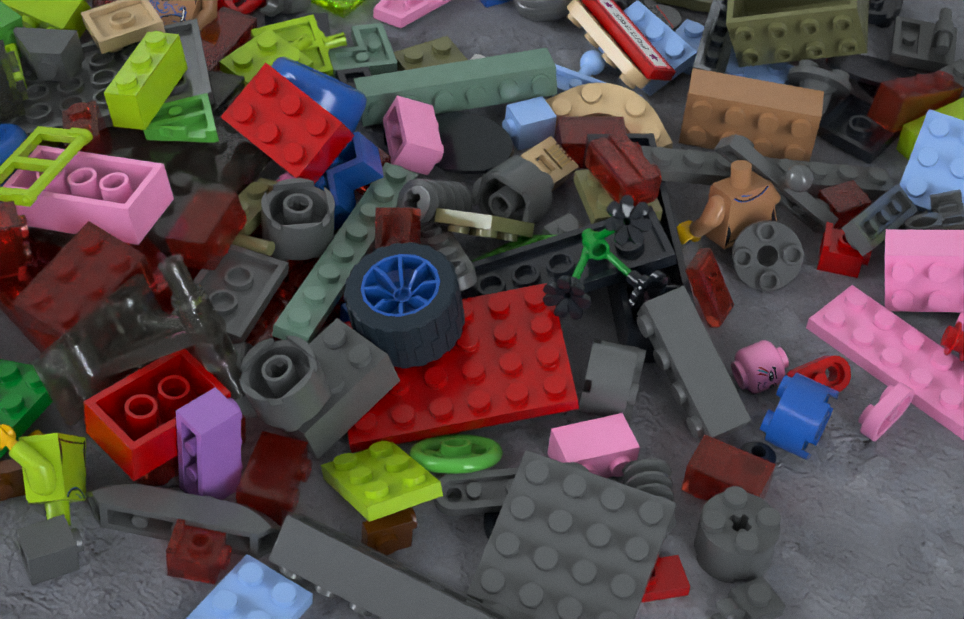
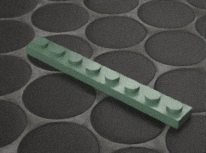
[272,162,418,344]

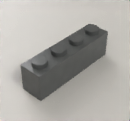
[637,286,751,446]

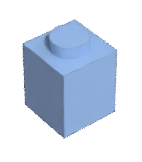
[502,96,557,150]

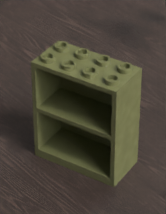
[726,0,869,67]

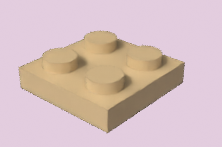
[81,0,166,54]

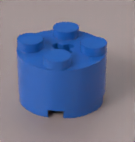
[760,372,839,460]

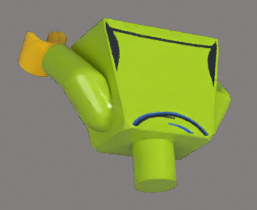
[0,424,86,526]

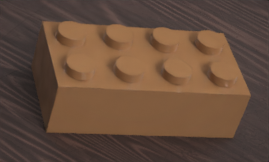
[679,68,824,162]

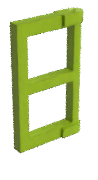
[0,126,93,207]

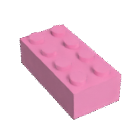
[2,145,174,245]
[885,229,964,313]

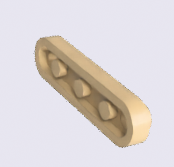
[567,0,651,89]

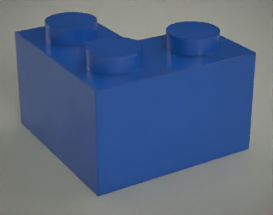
[314,131,384,231]

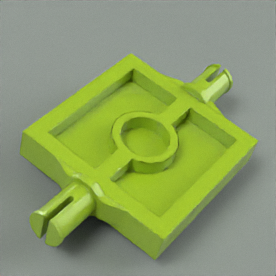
[251,14,347,76]
[219,28,314,102]

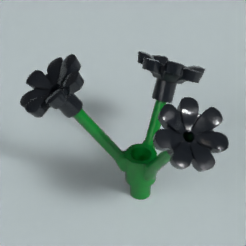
[543,195,668,320]

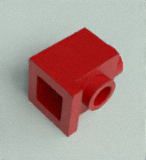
[817,222,872,278]

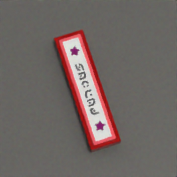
[581,0,676,81]

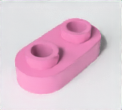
[858,382,915,441]

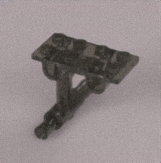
[32,255,245,425]

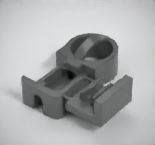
[905,189,964,230]

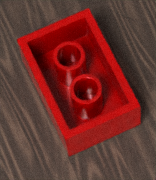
[221,63,355,185]
[84,346,231,481]

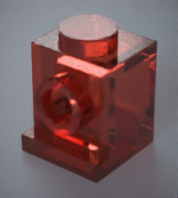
[166,519,232,585]

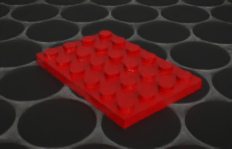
[343,283,579,453]

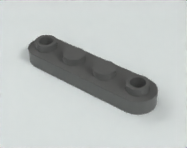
[415,222,477,291]
[434,462,589,516]

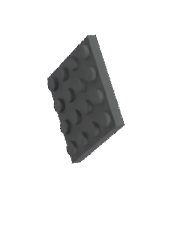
[467,450,677,619]

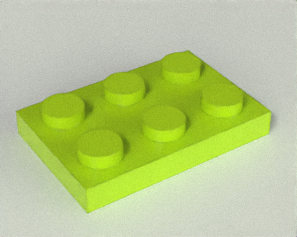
[321,441,443,522]

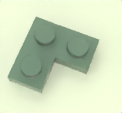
[328,23,398,79]

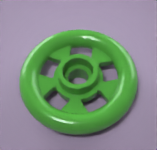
[409,434,503,474]

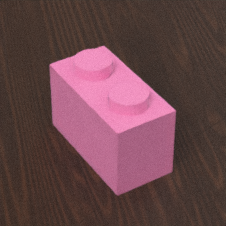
[382,96,444,175]
[547,413,640,478]

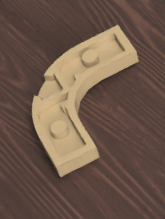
[545,83,673,149]

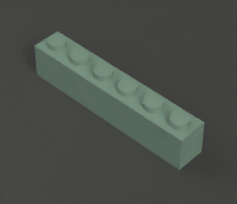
[354,48,557,126]

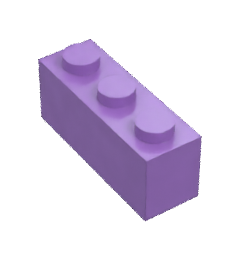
[176,387,243,500]

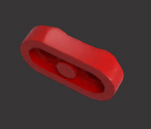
[786,355,851,392]

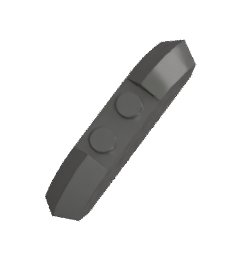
[85,483,281,559]

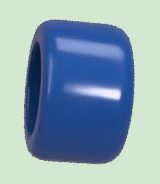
[271,57,367,133]

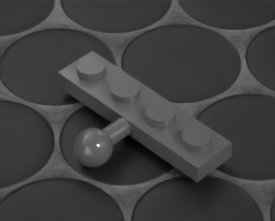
[714,134,839,233]
[842,183,918,257]

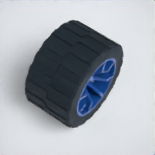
[344,242,465,369]

